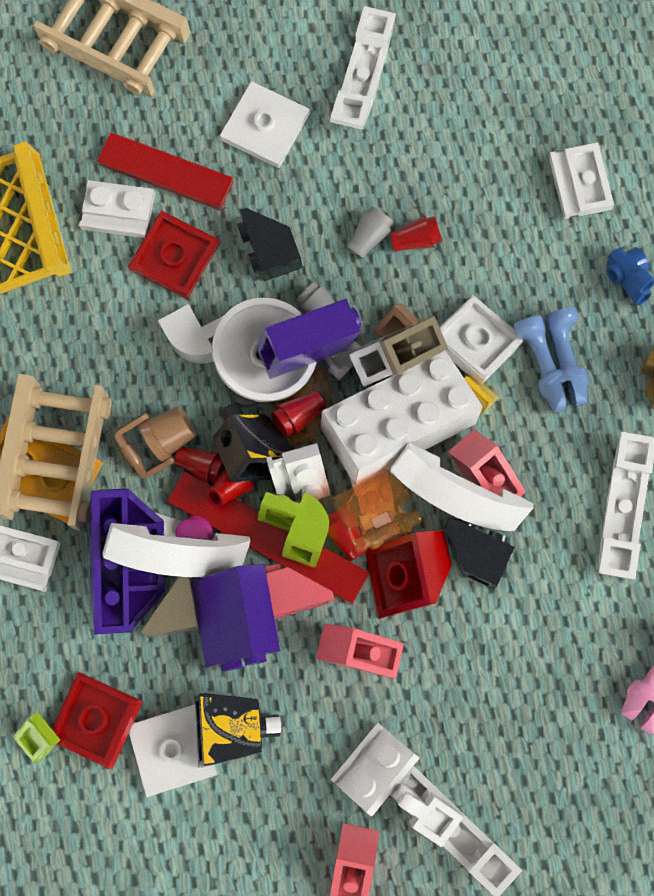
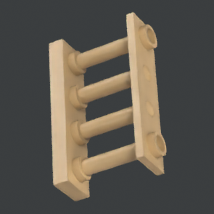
[33,0,191,97]
[0,374,112,531]

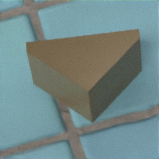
[379,316,448,376]
[141,577,199,638]

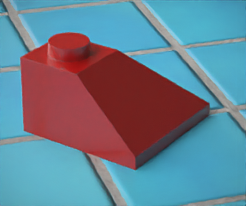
[365,531,452,619]

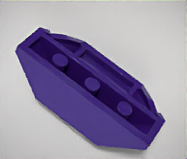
[89,488,165,635]

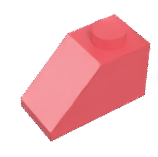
[448,429,526,497]
[265,564,335,619]
[316,623,404,679]
[330,824,380,896]

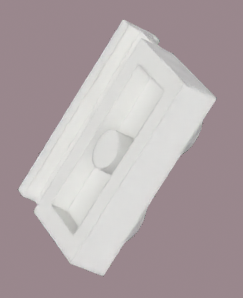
[549,142,614,219]
[79,180,155,238]
[266,443,331,504]
[0,526,61,592]
[331,723,419,816]

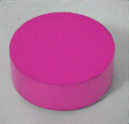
[176,515,213,540]

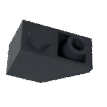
[237,208,302,281]
[444,517,515,589]

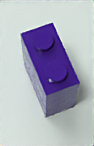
[256,299,361,379]
[191,564,280,672]

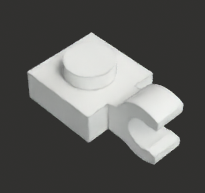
[394,784,464,847]

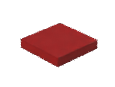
[128,210,221,300]
[52,672,143,769]

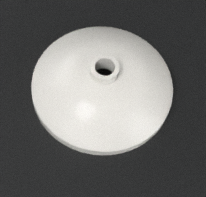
[212,298,317,402]

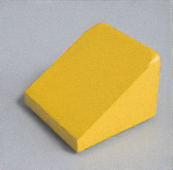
[464,376,498,414]

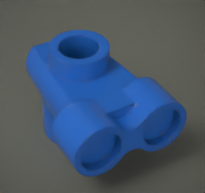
[606,247,654,306]

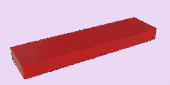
[97,132,234,211]

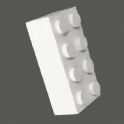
[320,350,483,486]

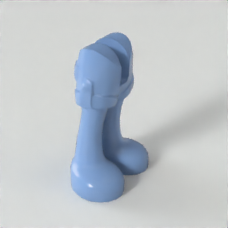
[514,307,589,413]

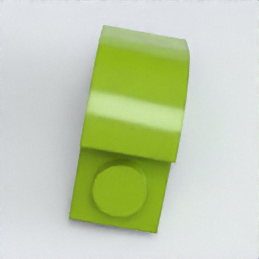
[257,492,329,568]

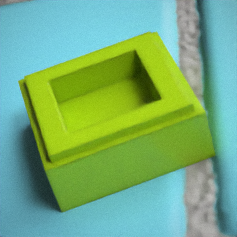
[13,712,60,764]

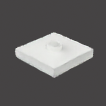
[220,81,310,168]
[439,295,524,385]
[129,704,218,797]

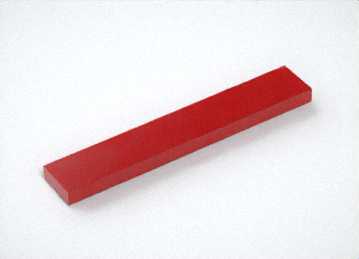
[167,471,370,604]

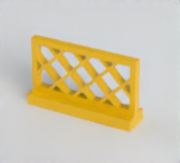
[0,141,72,294]

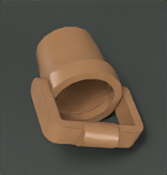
[115,406,197,478]

